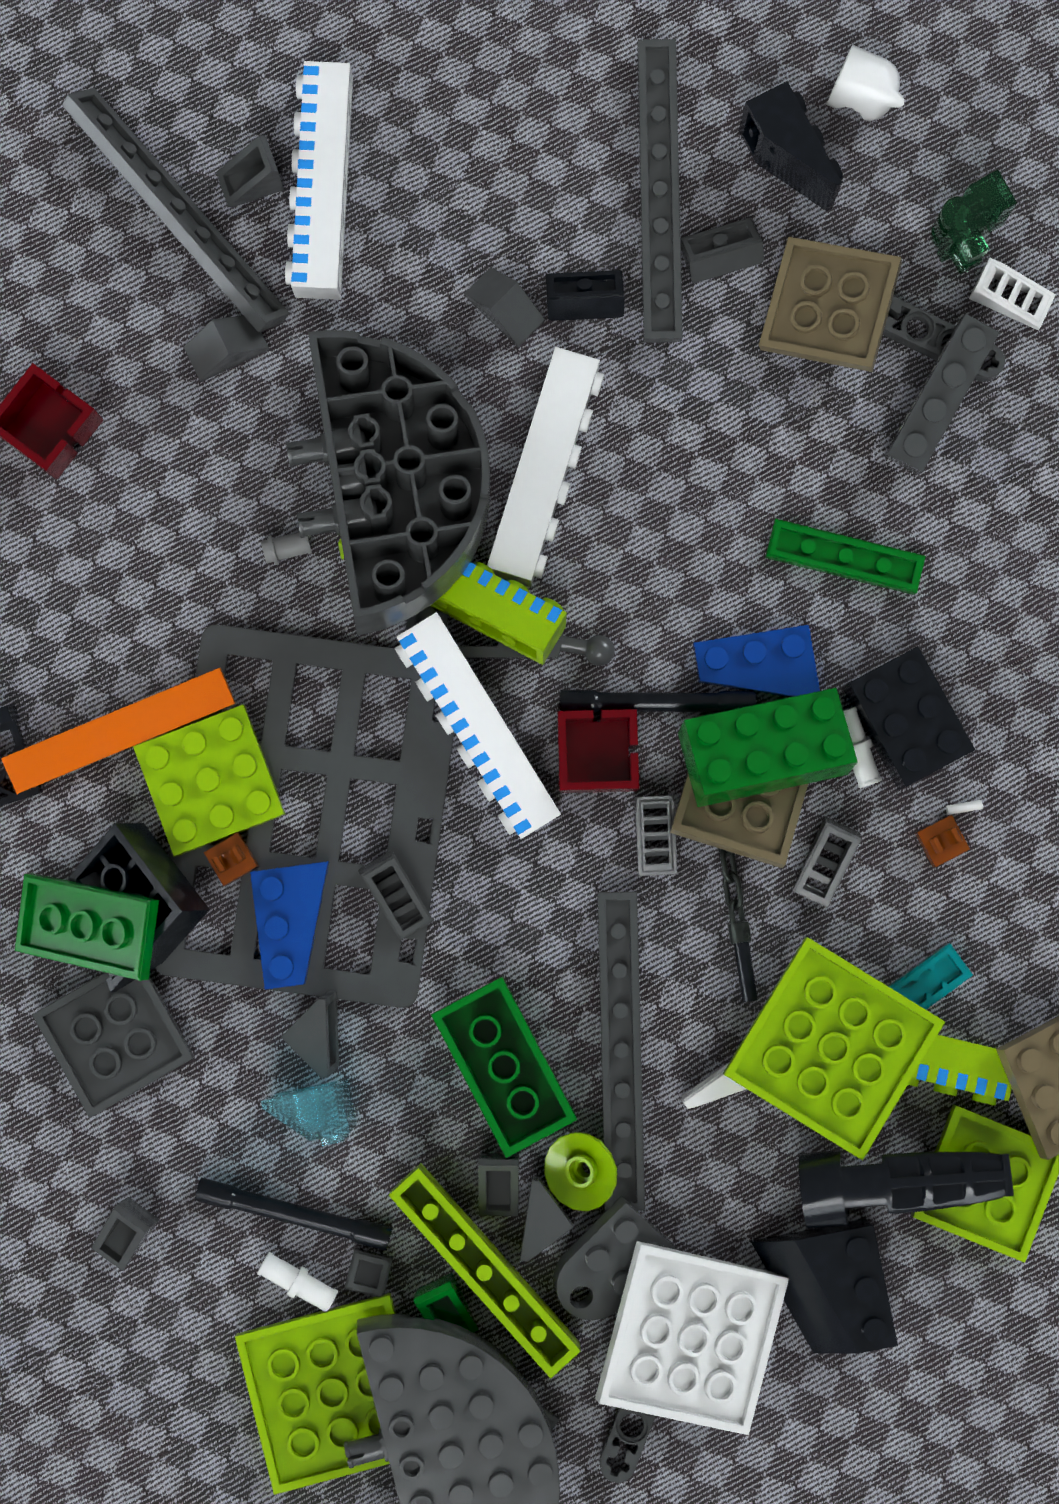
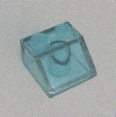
[261,1079,357,1146]

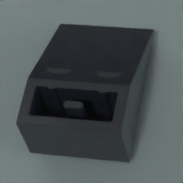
[738,81,843,211]

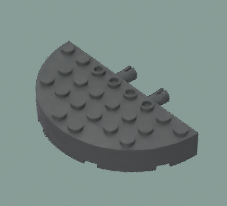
[286,330,490,636]
[344,1314,560,1504]

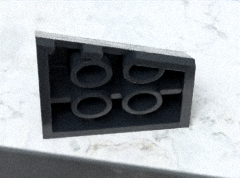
[68,823,210,992]
[750,1218,898,1354]

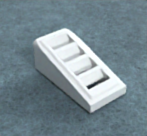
[969,257,1056,330]
[681,1062,746,1109]

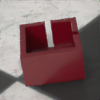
[0,363,103,480]
[557,709,639,793]

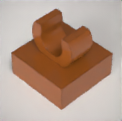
[915,815,970,868]
[204,832,259,887]

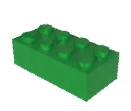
[678,688,858,808]
[431,976,577,1158]

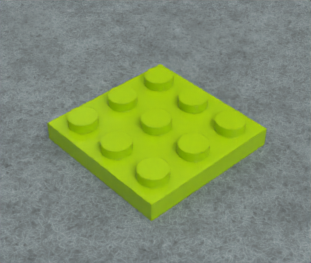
[133,705,286,857]
[911,1104,1059,1263]

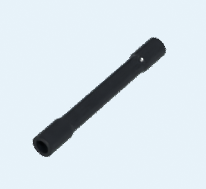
[560,690,756,713]
[195,1177,393,1251]

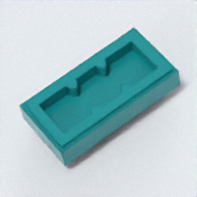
[888,943,973,1009]

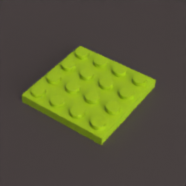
[723,937,945,1161]
[235,1293,396,1495]

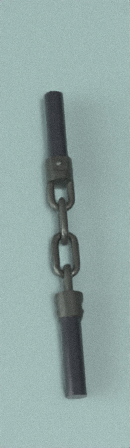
[717,848,758,1002]

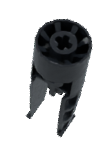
[799,1150,1014,1229]

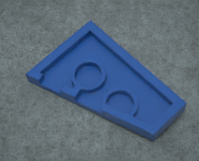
[693,625,820,697]
[250,861,330,990]

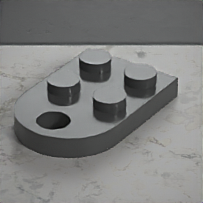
[553,1196,677,1320]

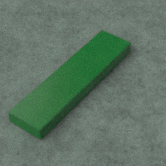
[765,519,926,595]

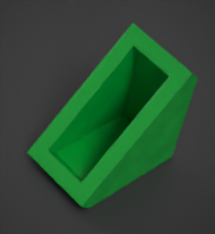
[414,1272,479,1332]

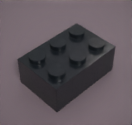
[842,646,975,790]

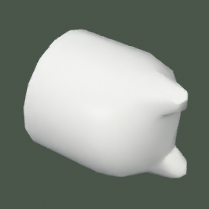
[826,45,904,122]

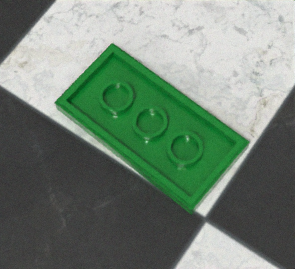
[14,873,159,981]

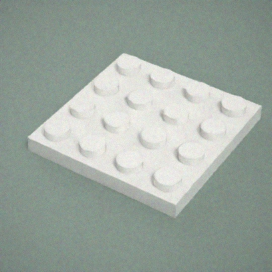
[595,1241,789,1435]

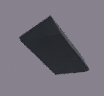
[546,270,624,321]

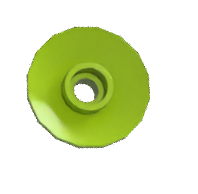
[544,1132,617,1212]

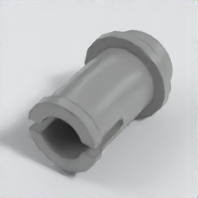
[261,532,312,565]

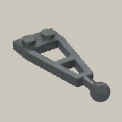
[405,606,615,666]

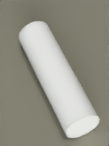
[946,800,983,815]

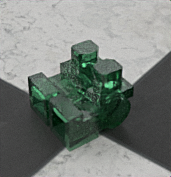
[931,169,1017,275]

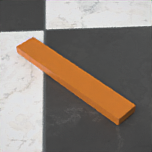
[1,667,236,794]

